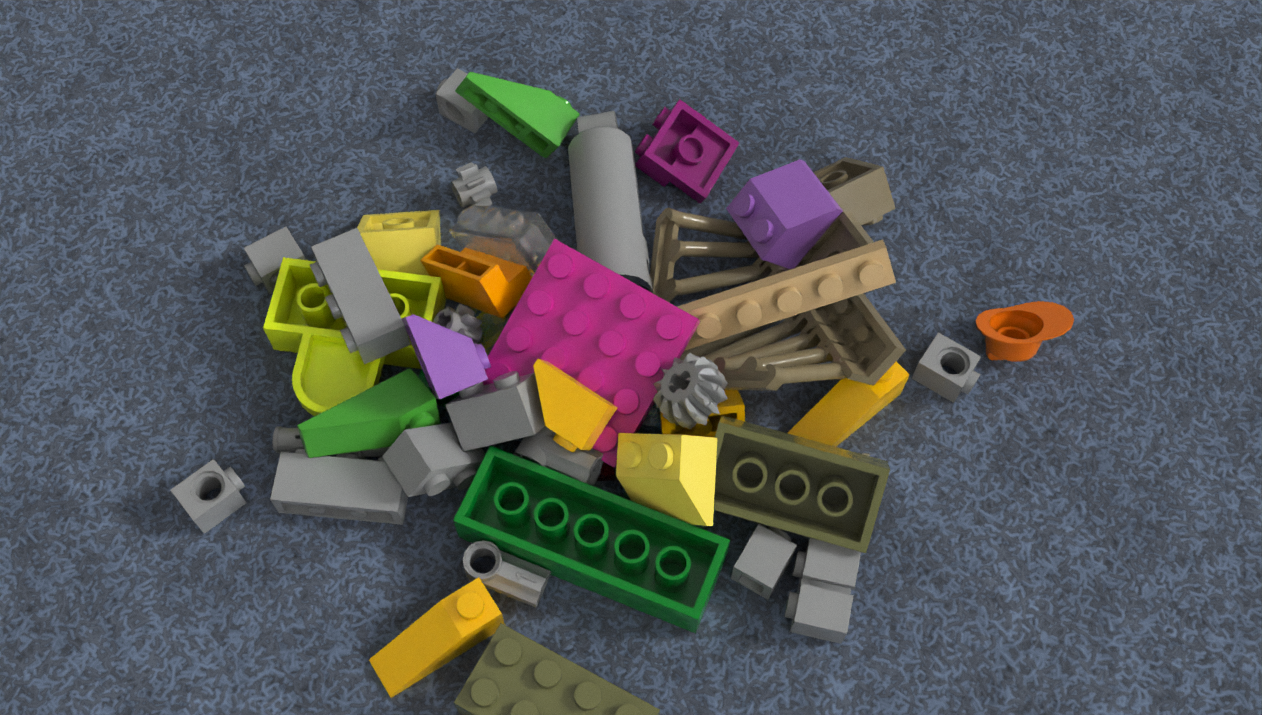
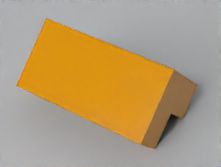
[420,244,532,319]

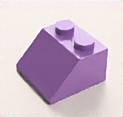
[726,159,843,269]
[401,314,491,399]

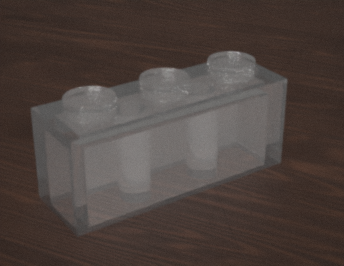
[449,205,558,276]

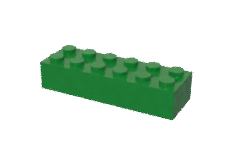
[453,446,730,634]

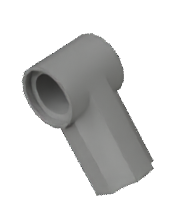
[513,426,603,485]
[463,540,551,608]

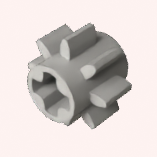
[451,162,498,212]
[433,304,482,344]

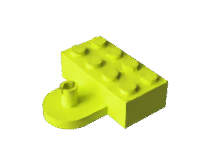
[263,257,446,416]

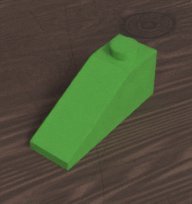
[455,72,580,158]
[297,368,441,458]

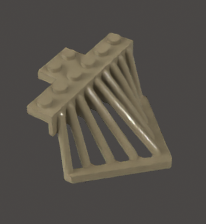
[650,207,906,391]

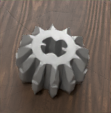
[653,353,728,430]

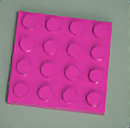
[483,238,700,468]

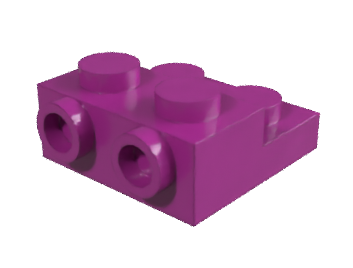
[634,99,740,203]

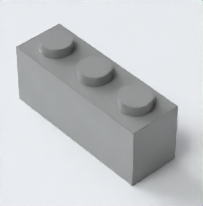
[310,228,411,365]
[270,449,408,525]

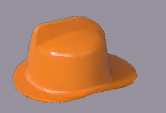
[975,301,1074,362]

